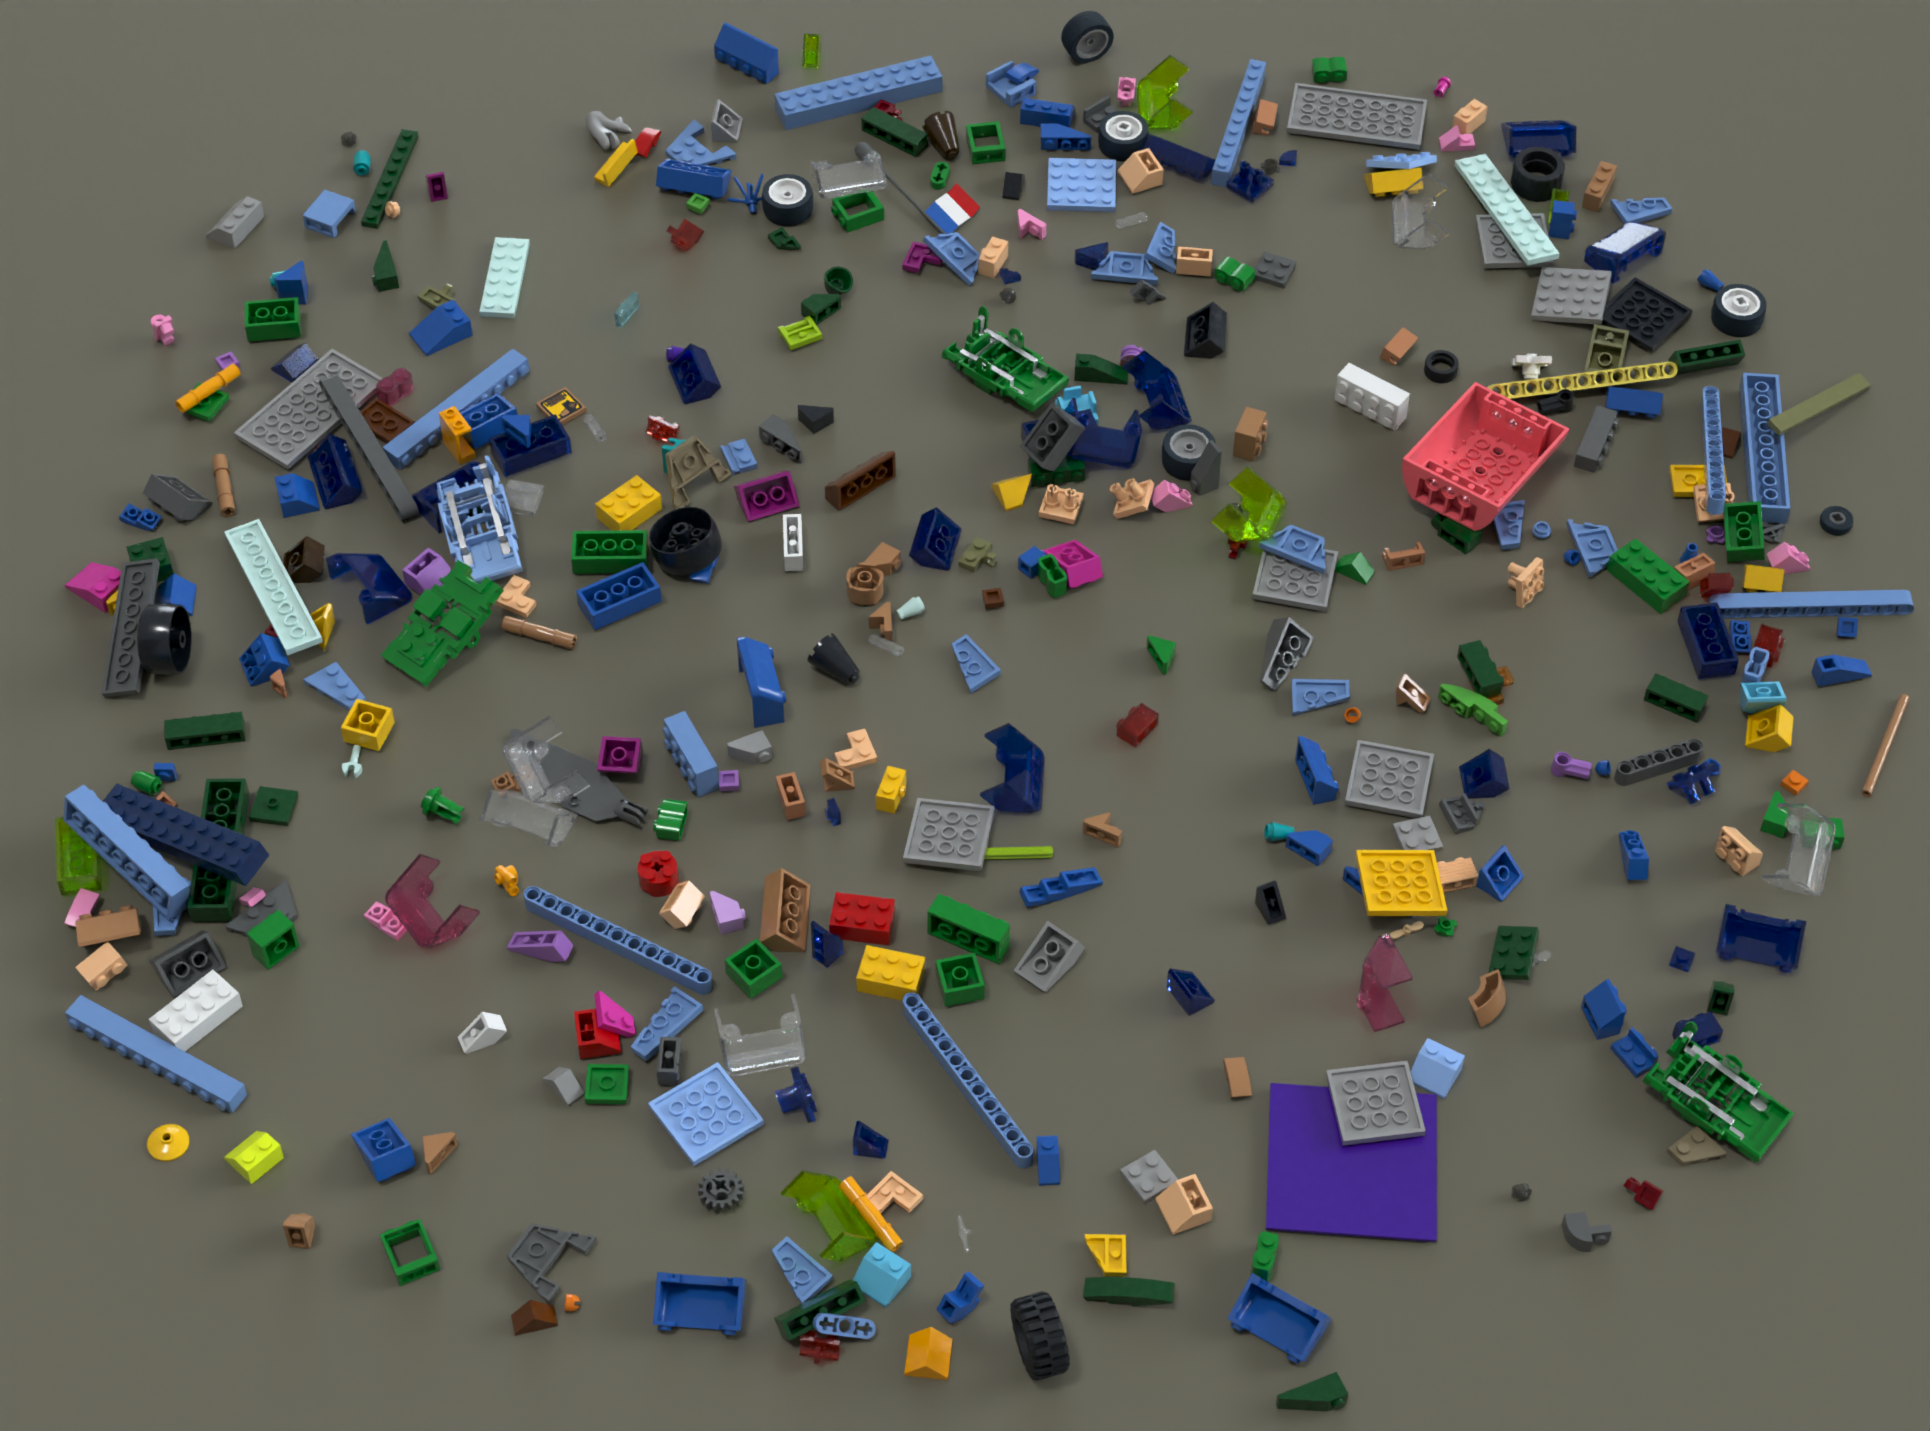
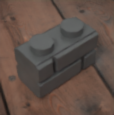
[657,1037,682,1086]

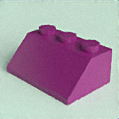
[734,470,800,522]

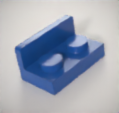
[1610,1027,1658,1078]

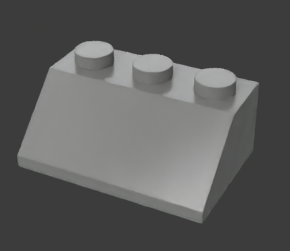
[206,196,264,249]

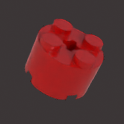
[637,850,679,897]

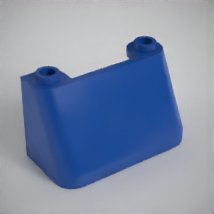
[653,1272,747,1335]
[1227,1273,1332,1364]

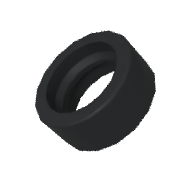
[1424,350,1459,383]

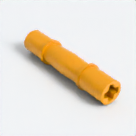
[175,363,241,413]
[838,1176,903,1252]

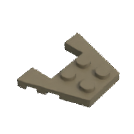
[665,436,731,510]

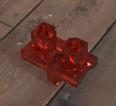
[646,415,680,444]
[799,1331,840,1365]

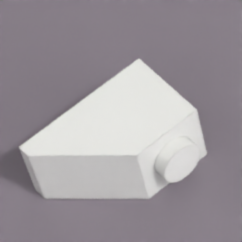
[458,1012,507,1054]

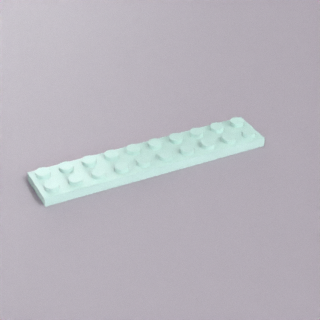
[1454,154,1559,266]
[224,519,323,656]

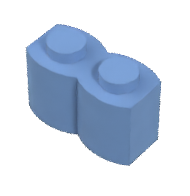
[1740,647,1769,686]

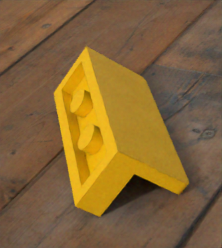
[594,139,638,187]

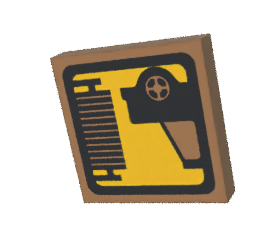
[536,387,587,428]

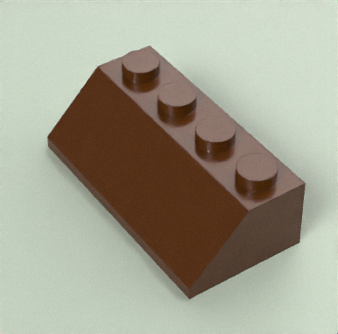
[825,451,896,511]

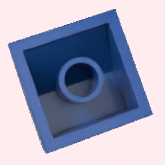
[274,473,320,518]

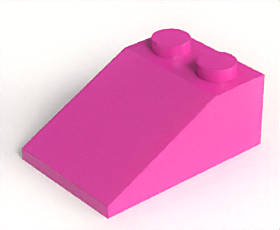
[1043,540,1103,588]
[65,562,121,613]

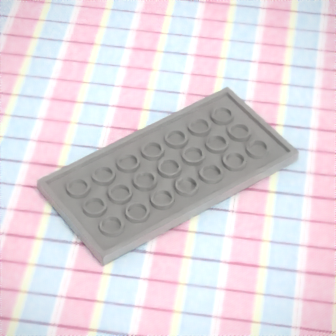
[1287,83,1427,150]
[234,349,386,469]

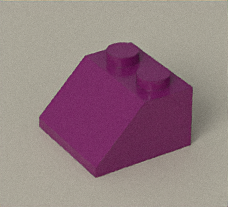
[597,736,643,774]

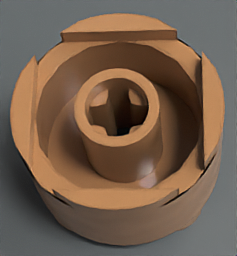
[846,562,884,606]

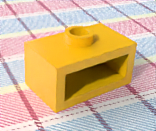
[1742,564,1784,593]
[876,766,906,814]

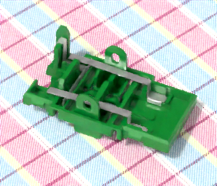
[942,305,1069,412]
[1642,1021,1795,1163]

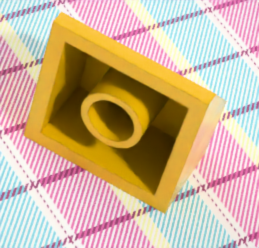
[1745,704,1794,752]

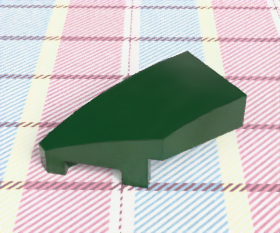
[768,227,801,250]

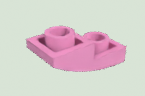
[64,888,100,928]
[364,901,410,941]

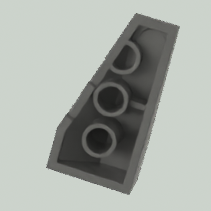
[1260,617,1314,691]

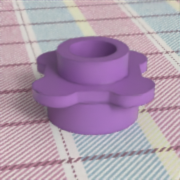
[1706,526,1725,543]

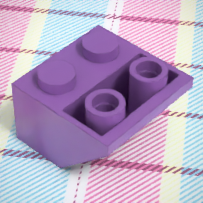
[402,548,452,595]

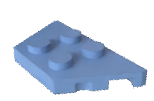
[923,232,980,286]
[1091,251,1158,285]
[1566,519,1618,577]
[1259,525,1326,574]

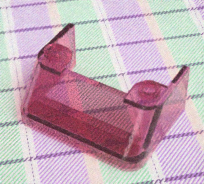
[385,854,481,948]
[1356,933,1413,1032]

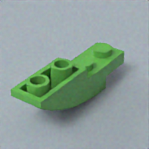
[1438,684,1508,737]

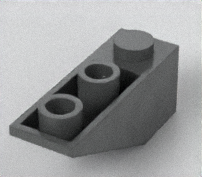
[759,414,802,464]

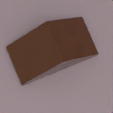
[1722,427,1741,459]
[511,1300,558,1336]

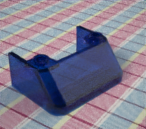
[1122,350,1192,430]
[1065,398,1142,468]
[412,461,481,534]
[980,723,1045,813]

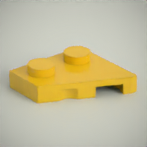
[1085,1234,1127,1277]

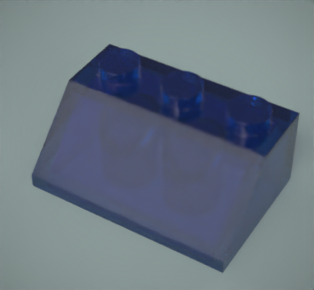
[668,343,722,404]
[909,507,962,571]

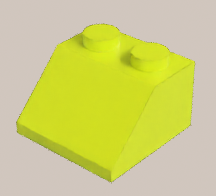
[224,1131,284,1184]

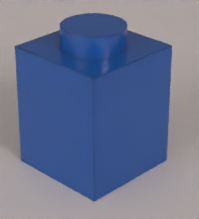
[1018,546,1046,579]

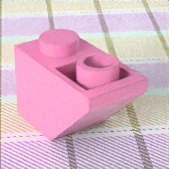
[1151,480,1193,512]
[1767,542,1810,574]

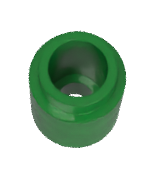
[131,771,162,795]

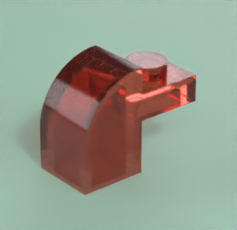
[667,219,704,251]

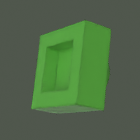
[686,193,710,214]

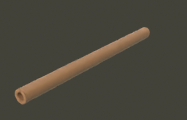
[1862,694,1910,797]

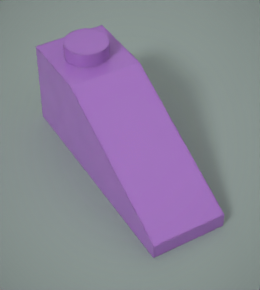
[507,930,574,962]

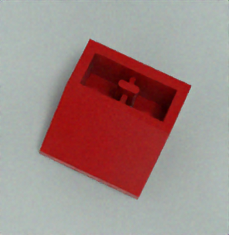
[574,1009,621,1059]

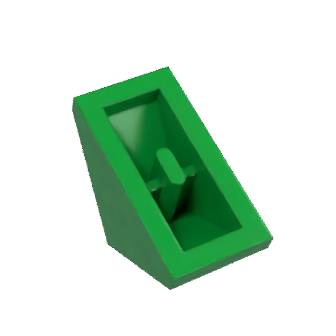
[1335,552,1375,585]
[1146,635,1176,675]

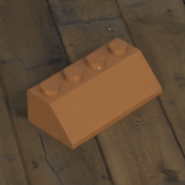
[760,868,811,952]

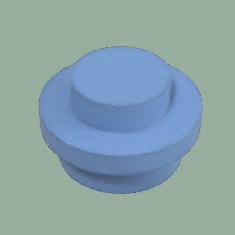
[1532,521,1551,539]

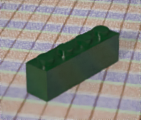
[861,107,928,157]
[1668,339,1746,375]
[164,712,246,750]
[774,1279,866,1341]

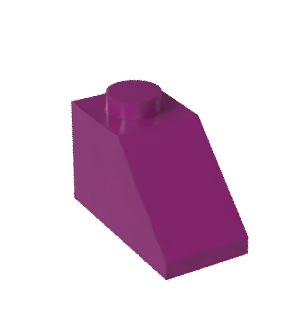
[425,172,448,202]

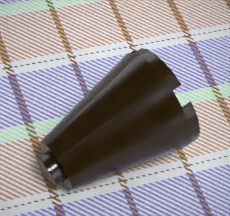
[922,111,959,159]

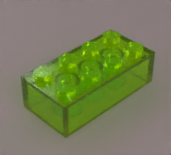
[55,817,102,896]

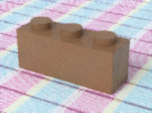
[1582,161,1617,213]

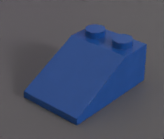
[409,300,473,356]
[351,1118,416,1182]

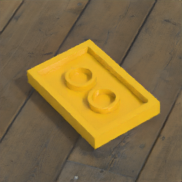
[1669,465,1727,497]

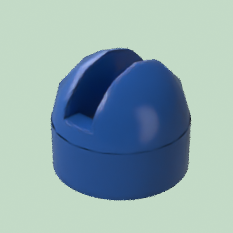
[1563,549,1580,565]
[1595,760,1611,776]

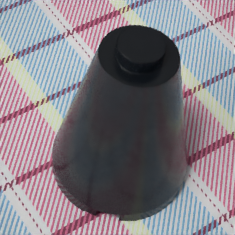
[807,633,860,685]

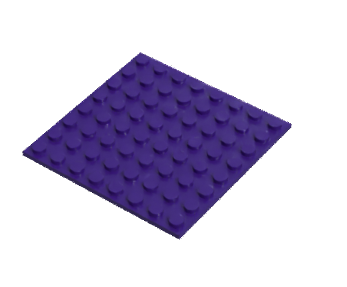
[1266,1083,1437,1242]

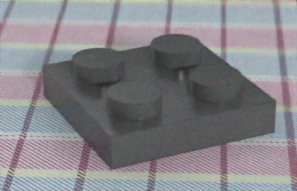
[1254,251,1296,289]

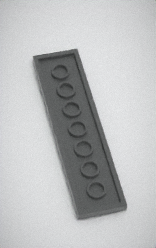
[101,558,160,698]

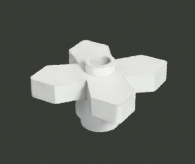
[1511,354,1552,380]

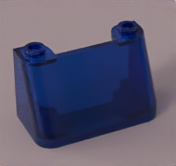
[1584,221,1666,284]
[1716,904,1807,973]

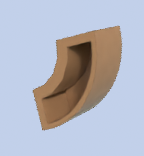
[1468,969,1506,1027]

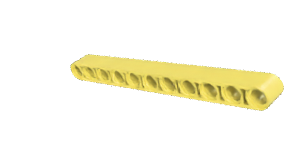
[1487,362,1678,399]

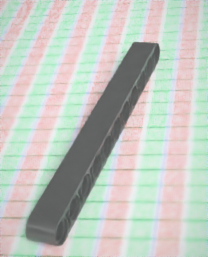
[319,374,419,521]

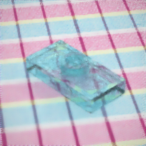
[614,292,640,328]

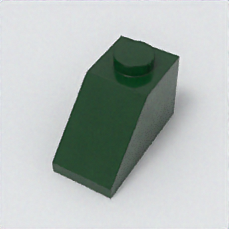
[801,294,841,325]
[1707,981,1735,1016]

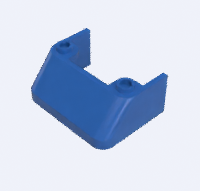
[736,636,786,728]

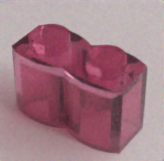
[376,367,414,406]

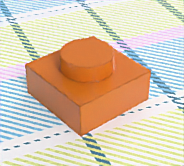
[1780,770,1809,796]

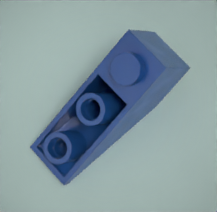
[1040,124,1092,150]
[1811,655,1872,687]
[1619,830,1649,880]

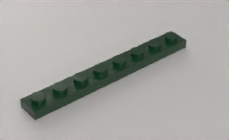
[361,129,419,229]

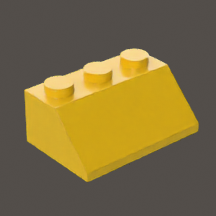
[1364,168,1423,197]

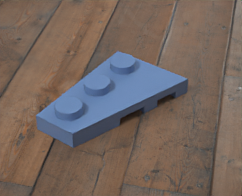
[1144,222,1176,274]
[1291,679,1350,716]

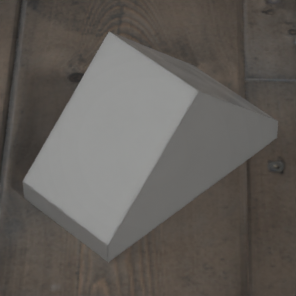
[542,1067,585,1107]

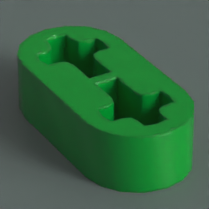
[930,162,949,190]

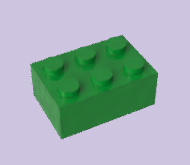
[245,297,301,342]
[1724,501,1765,562]

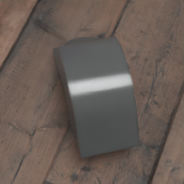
[1561,1212,1612,1252]

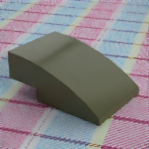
[1584,324,1629,380]

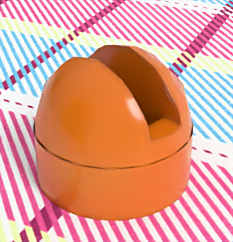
[1344,707,1361,723]
[564,1294,580,1312]

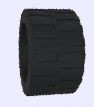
[1511,147,1565,202]

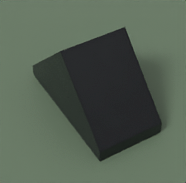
[1002,172,1025,200]
[798,405,834,434]
[1255,880,1286,925]

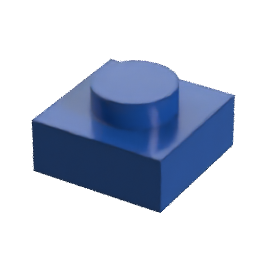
[1836,617,1858,637]
[153,763,177,782]

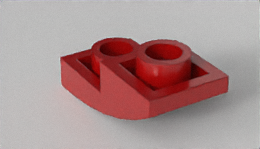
[635,128,661,158]

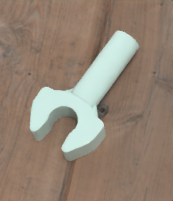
[342,745,362,778]

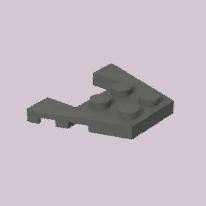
[507,1223,597,1304]

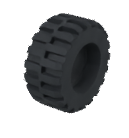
[1010,1291,1070,1381]

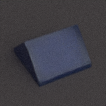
[271,343,319,382]
[1166,968,1215,1016]

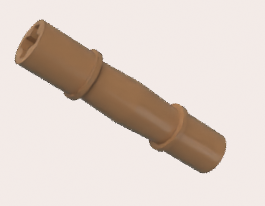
[212,454,235,517]
[501,616,577,649]

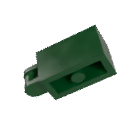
[1431,513,1482,555]

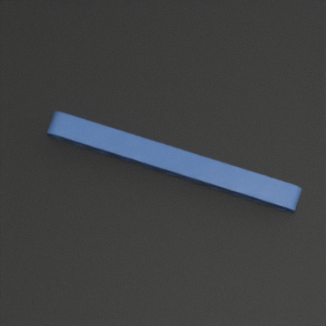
[1701,386,1726,515]
[1709,590,1914,619]
[524,886,713,995]
[903,993,1033,1169]

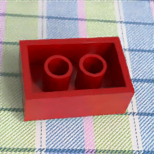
[829,892,895,946]

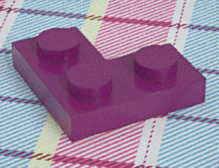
[902,241,943,273]

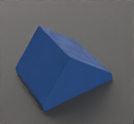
[274,261,308,305]
[156,573,197,616]
[1476,845,1524,901]

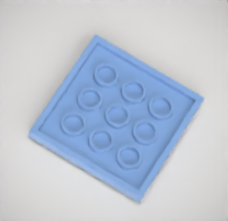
[1047,158,1116,212]
[648,1062,764,1166]

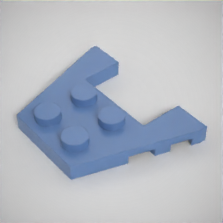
[665,119,736,166]

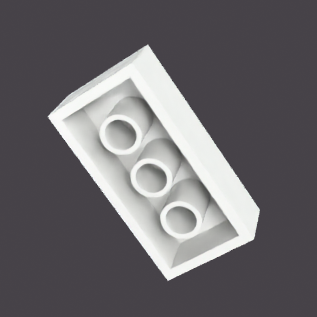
[1334,363,1410,431]
[149,970,243,1052]

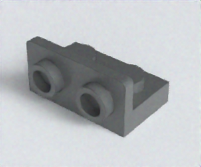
[1083,96,1118,133]

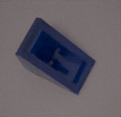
[1075,242,1109,271]
[853,1121,889,1159]

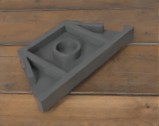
[225,880,298,937]

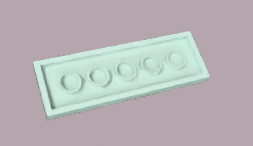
[479,237,530,318]

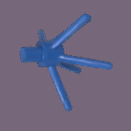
[727,174,764,214]

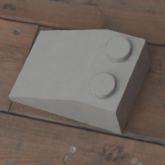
[1013,921,1086,992]

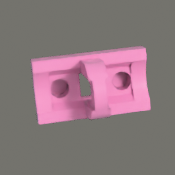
[1117,77,1136,107]
[151,314,174,346]

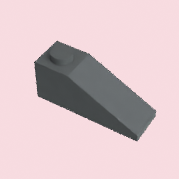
[1190,440,1222,496]

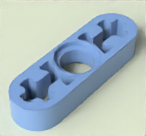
[813,1313,876,1339]

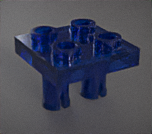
[1226,161,1274,203]
[1667,762,1720,804]
[775,1066,818,1123]

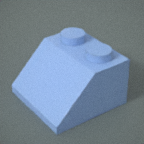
[1411,1038,1465,1099]

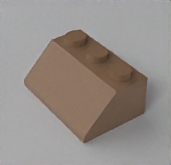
[75,905,142,947]

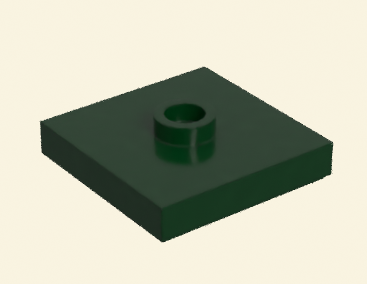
[249,786,298,826]

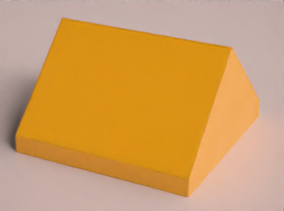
[904,1327,953,1380]

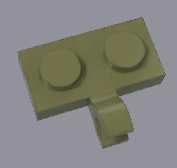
[418,283,456,309]
[958,537,997,572]

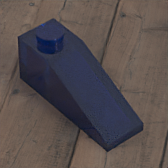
[811,921,843,968]

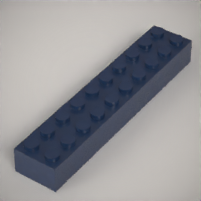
[102,783,269,886]

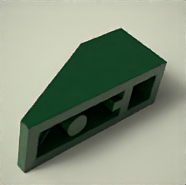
[371,240,399,292]
[1074,353,1129,385]
[1276,1372,1348,1412]

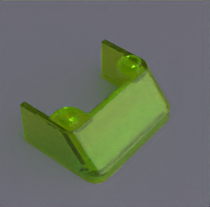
[1137,55,1193,129]
[1211,466,1287,542]
[781,1170,878,1261]

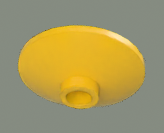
[147,1124,190,1161]

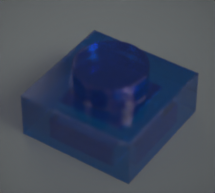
[825,798,841,826]
[1669,946,1695,972]

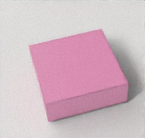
[239,887,266,907]

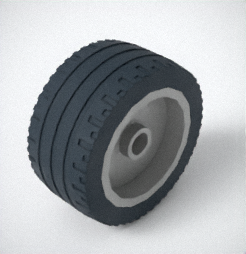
[1061,11,1114,63]
[1161,424,1216,480]

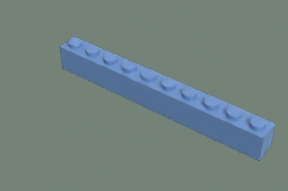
[1211,59,1266,188]
[383,349,529,470]
[65,995,247,1113]

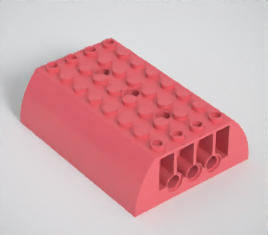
[1402,382,1570,531]

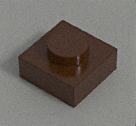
[982,588,1004,609]

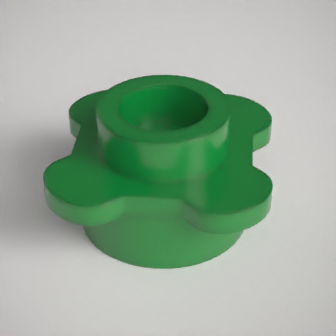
[1434,916,1457,937]

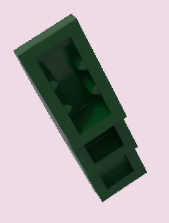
[1083,1277,1175,1307]

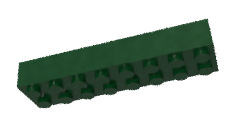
[187,778,249,922]

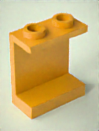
[439,406,476,465]

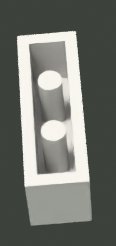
[783,514,803,571]

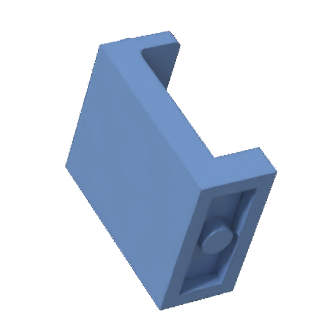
[986,61,1036,108]
[303,189,356,238]

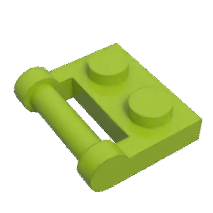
[777,316,822,350]

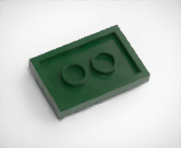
[1488,926,1539,980]

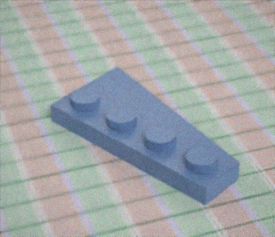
[631,986,704,1061]

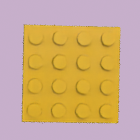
[1355,850,1447,916]

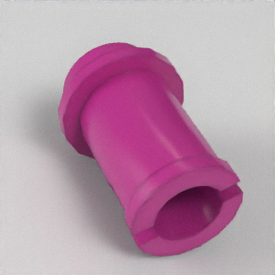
[1433,77,1451,98]

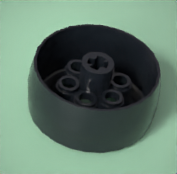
[649,507,722,575]
[137,603,192,675]

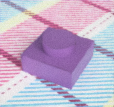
[215,351,240,370]
[719,770,739,791]

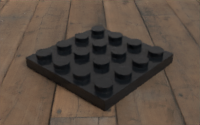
[1602,277,1693,353]

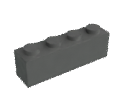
[1574,405,1619,473]

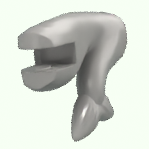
[586,111,632,150]

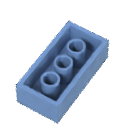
[662,711,719,798]

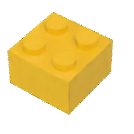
[341,699,395,751]

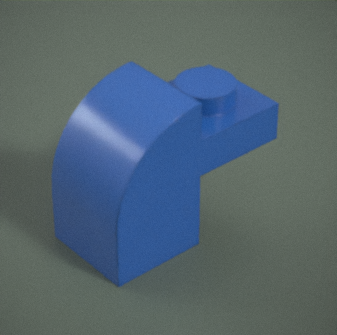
[936,1272,984,1324]

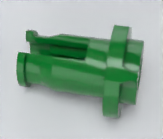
[421,787,465,824]

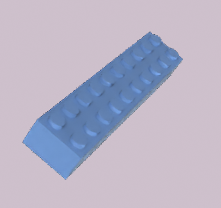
[774,56,942,130]
[1739,373,1790,523]

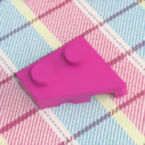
[594,991,635,1038]

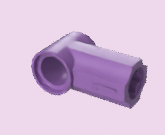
[1550,752,1592,779]

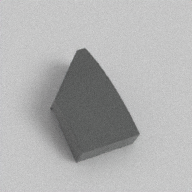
[1129,279,1166,305]

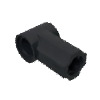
[1537,389,1574,415]

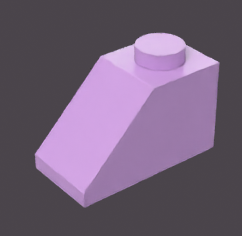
[710,891,746,935]

